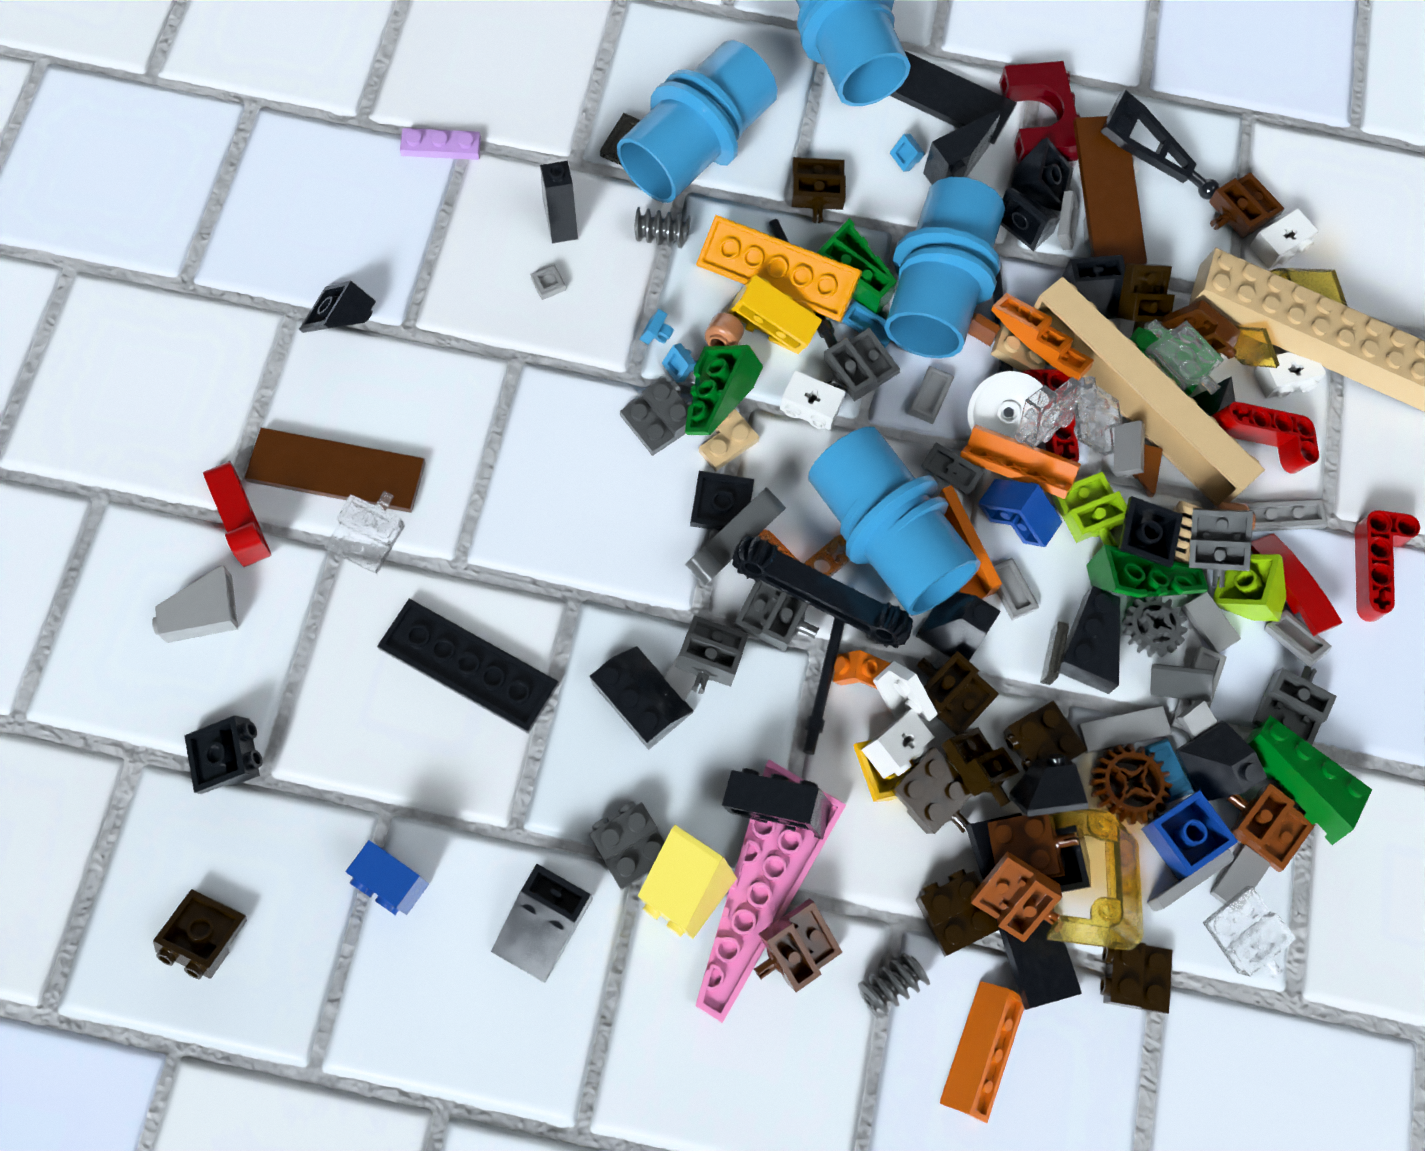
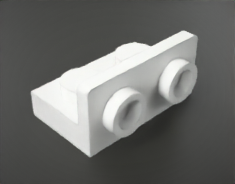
[873,661,938,722]

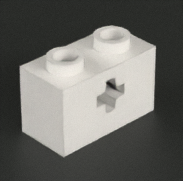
[1249,209,1319,269]
[1254,352,1326,398]
[780,371,846,430]
[862,709,934,778]

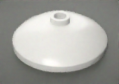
[968,371,1052,446]

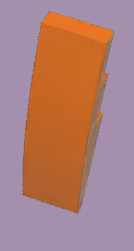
[991,293,1094,382]

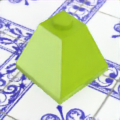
[1213,554,1287,622]

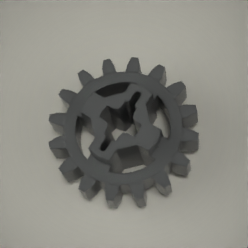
[1122,596,1188,657]

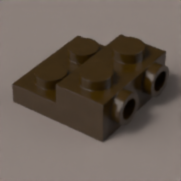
[1003,700,1087,772]
[916,869,999,957]
[153,889,247,980]
[1100,938,1173,1014]

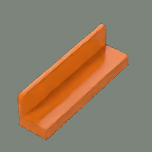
[939,485,1002,599]
[940,981,1024,1123]

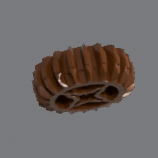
[1089,744,1173,825]

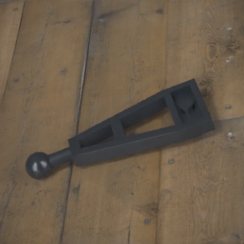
[1100,90,1220,200]

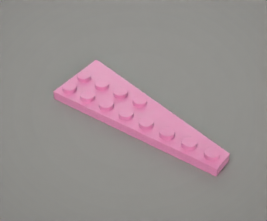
[695,760,846,1023]

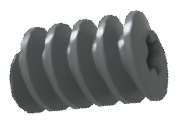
[634,207,691,249]
[858,953,931,1019]

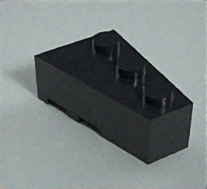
[1055,586,1120,694]
[722,768,832,839]

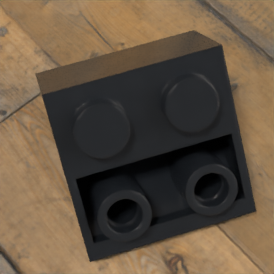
[1062,255,1125,319]

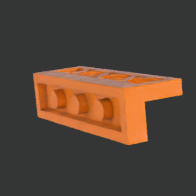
[960,424,1081,499]

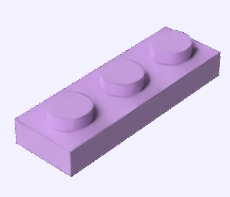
[400,128,481,160]

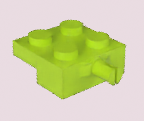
[1051,472,1127,547]

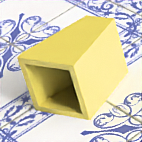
[638,825,737,939]

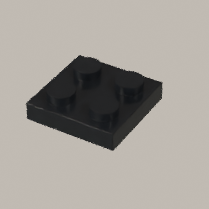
[690,471,754,531]

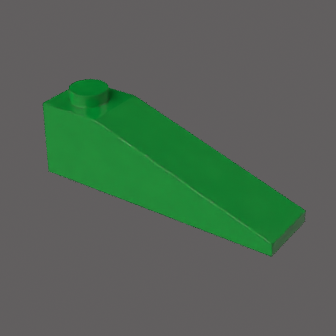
[685,345,763,435]
[1086,544,1208,598]

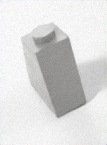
[152,566,238,643]

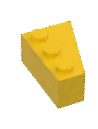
[726,275,822,354]

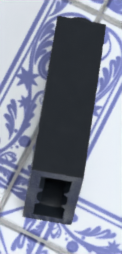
[540,160,578,244]

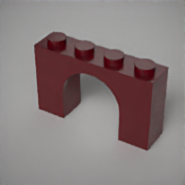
[999,61,1080,164]

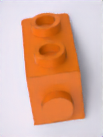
[833,650,891,689]

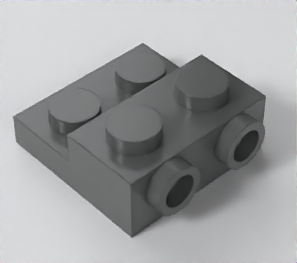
[620,377,692,456]
[589,801,665,890]

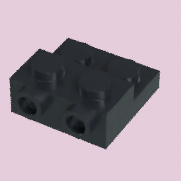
[184,715,263,794]

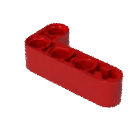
[1022,369,1079,462]
[1211,402,1319,474]
[203,461,272,567]
[1355,510,1421,622]

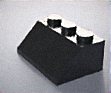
[589,646,694,750]

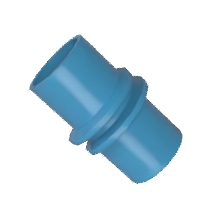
[796,0,911,106]
[617,40,778,203]
[884,177,1005,359]
[808,427,981,616]

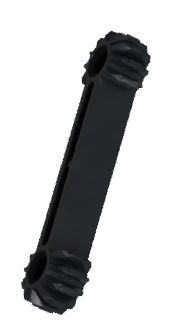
[732,536,913,648]

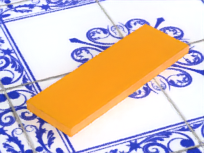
[696,215,862,323]

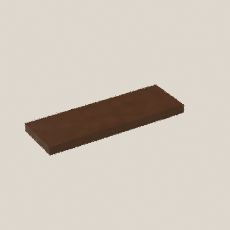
[1073,116,1147,268]
[244,428,426,513]

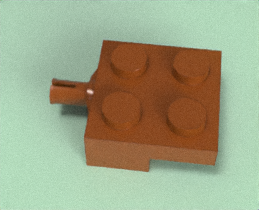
[1226,783,1316,872]
[970,851,1064,942]

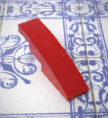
[1251,533,1343,637]

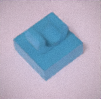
[890,134,925,172]
[639,309,674,345]
[662,343,698,383]

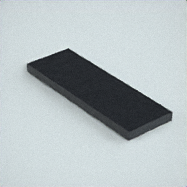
[890,51,1017,144]
[377,598,559,734]
[966,813,1082,1010]

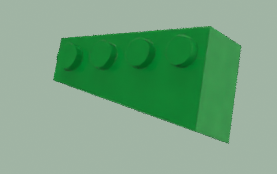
[1246,715,1373,845]

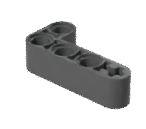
[685,487,786,585]

